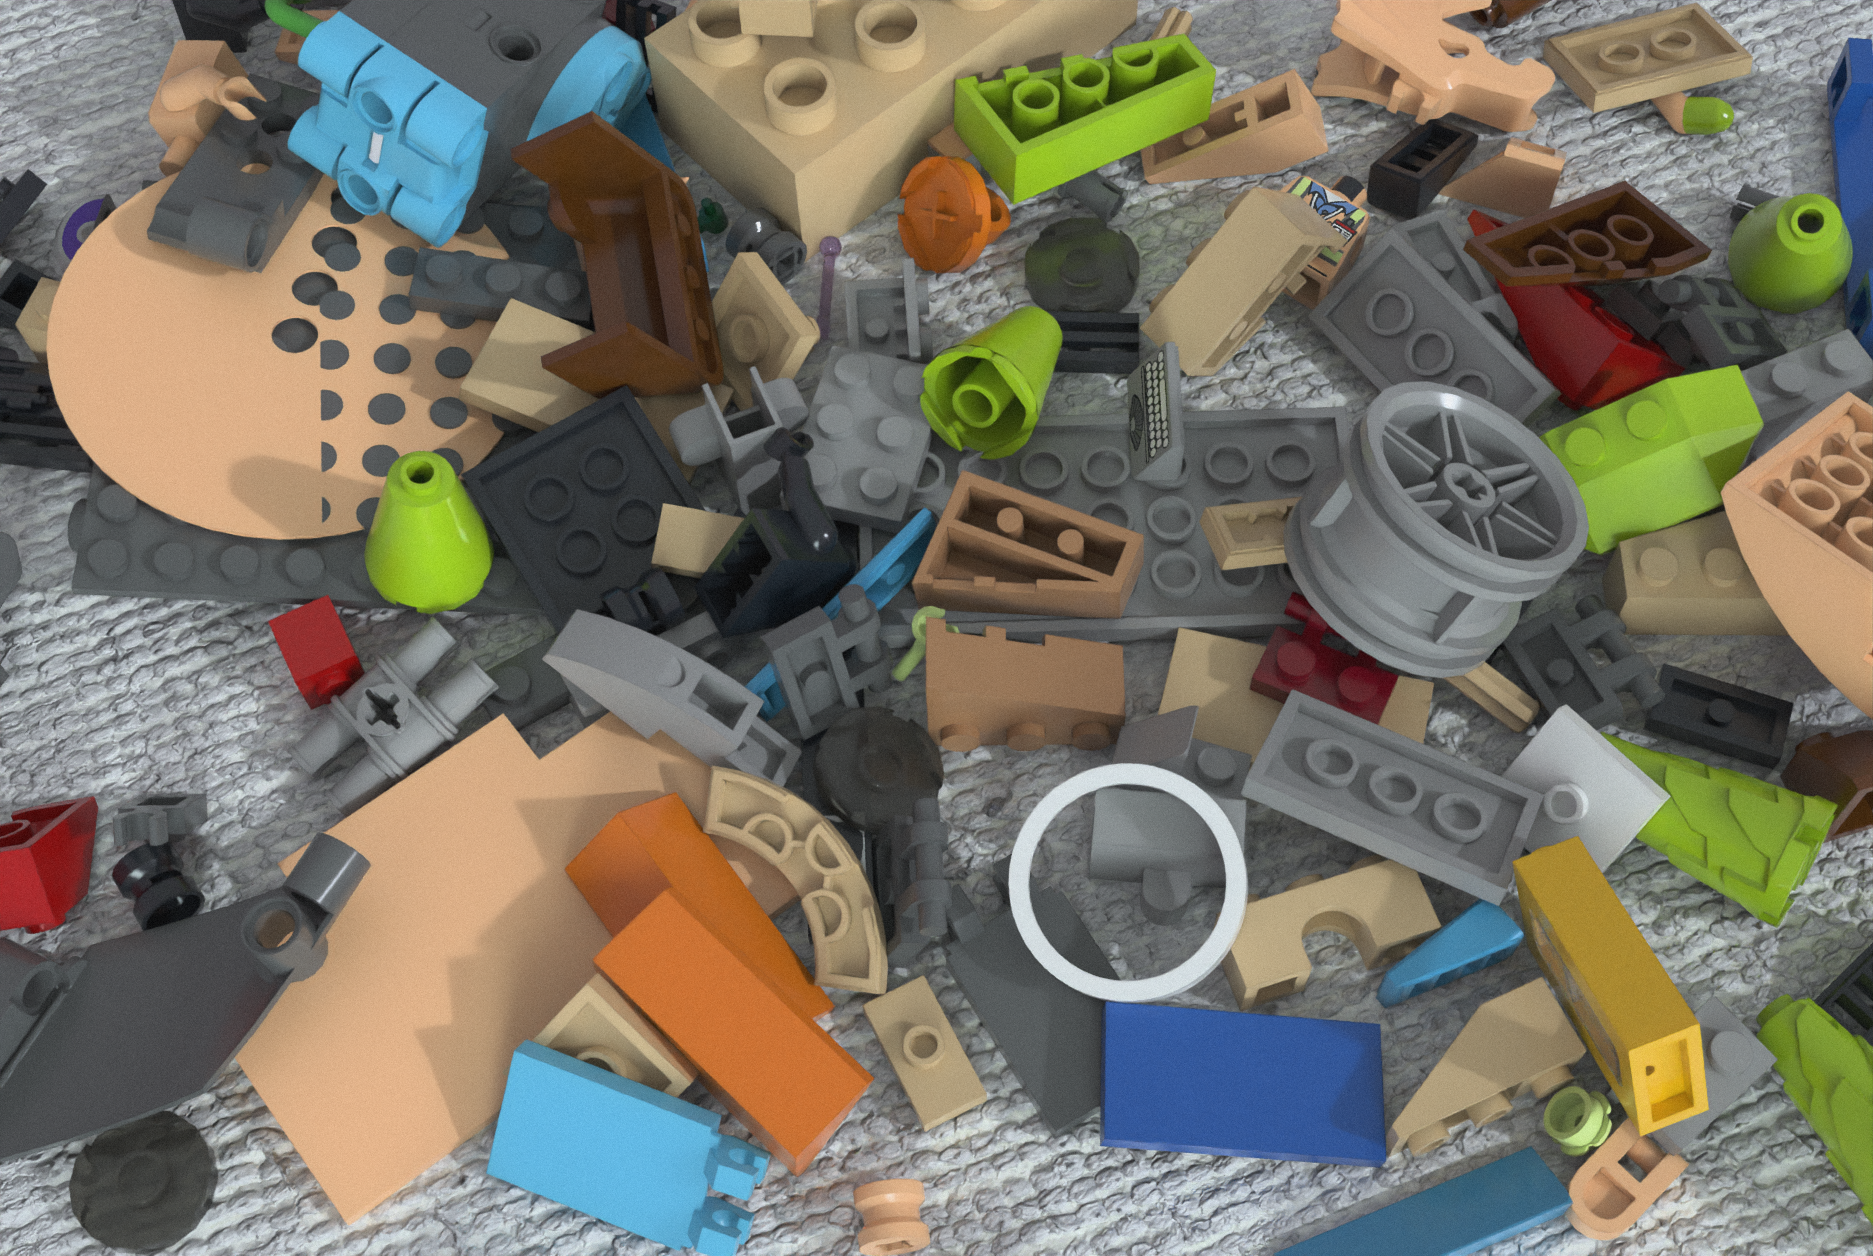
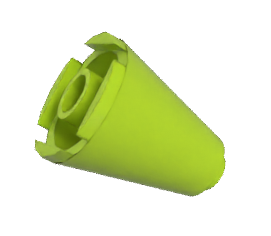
[1727,193,1853,314]
[920,306,1063,460]
[364,451,494,614]

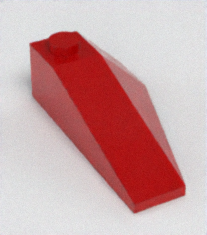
[1467,209,1686,411]
[0,796,98,934]

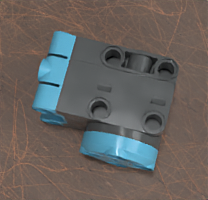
[288,0,652,248]

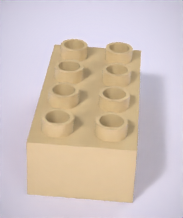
[644,0,1138,262]

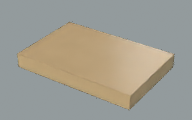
[1543,2,1753,113]

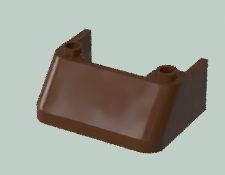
[510,111,724,399]

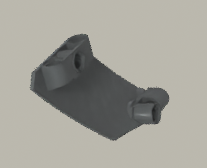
[0,832,371,1163]

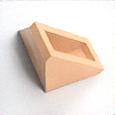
[1438,137,1567,218]

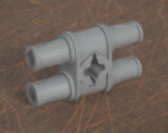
[287,617,499,817]

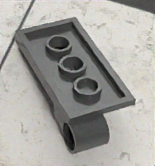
[147,73,324,273]

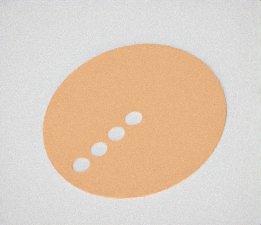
[46,163,510,540]

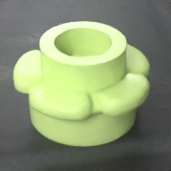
[1543,1086,1612,1157]

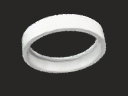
[1008,763,1248,1004]

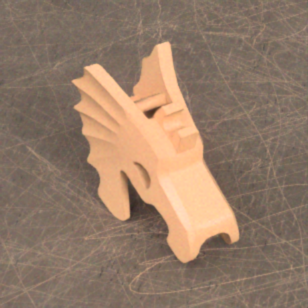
[1311,0,1555,132]

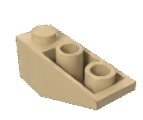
[1385,977,1587,1158]

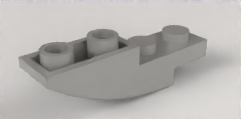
[542,609,802,787]

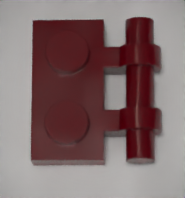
[1249,591,1399,725]

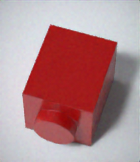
[268,595,365,710]

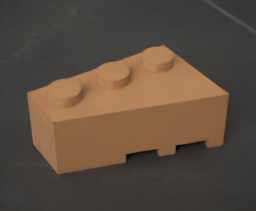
[912,470,1144,619]
[926,616,1126,752]

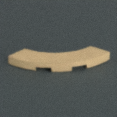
[703,765,888,994]

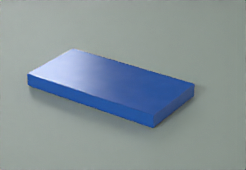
[1100,1001,1387,1168]

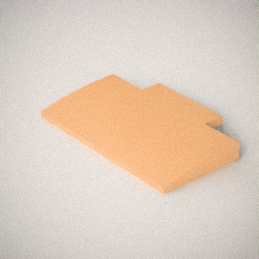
[235,711,801,1225]

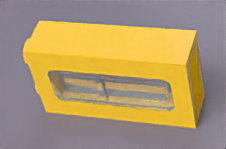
[1512,836,1709,1136]

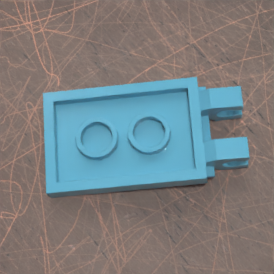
[486,1039,771,1256]

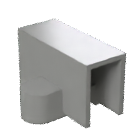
[669,366,809,516]
[1088,787,1246,926]

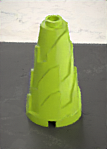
[1600,731,1838,928]
[1756,994,1873,1226]

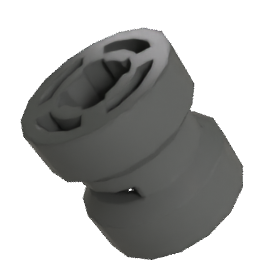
[725,207,807,286]

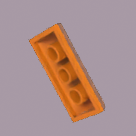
[564,792,835,1022]
[592,886,875,1177]

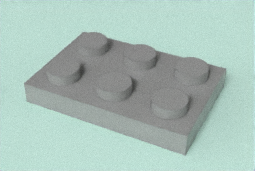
[780,345,934,534]

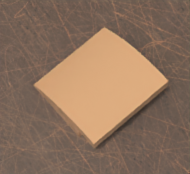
[1721,391,1873,720]

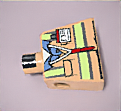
[1280,176,1370,310]

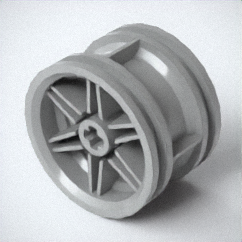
[1283,381,1589,678]

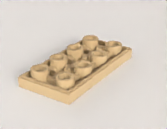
[459,298,734,485]
[1158,627,1434,771]

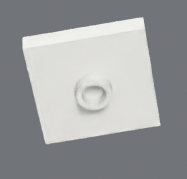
[1501,704,1671,873]

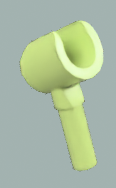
[892,606,959,681]

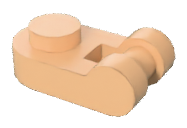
[1565,1117,1689,1240]

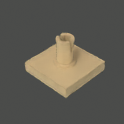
[712,252,820,411]
[502,972,700,1097]

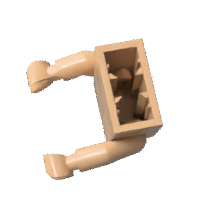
[148,40,267,177]

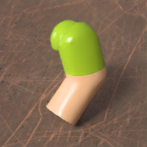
[1650,91,1734,135]

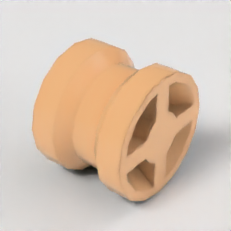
[853,1179,930,1256]

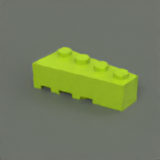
[954,34,1216,205]

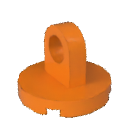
[898,156,1011,273]

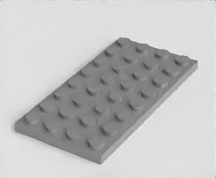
[860,407,1349,648]

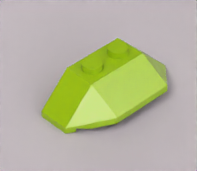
[1539,365,1764,556]

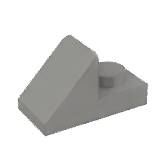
[1111,705,1252,800]

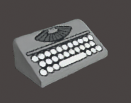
[1127,342,1185,481]

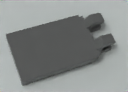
[946,854,1121,1139]

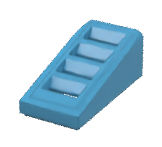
[1376,898,1524,1008]

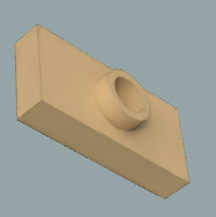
[1199,497,1302,570]
[862,975,987,1132]

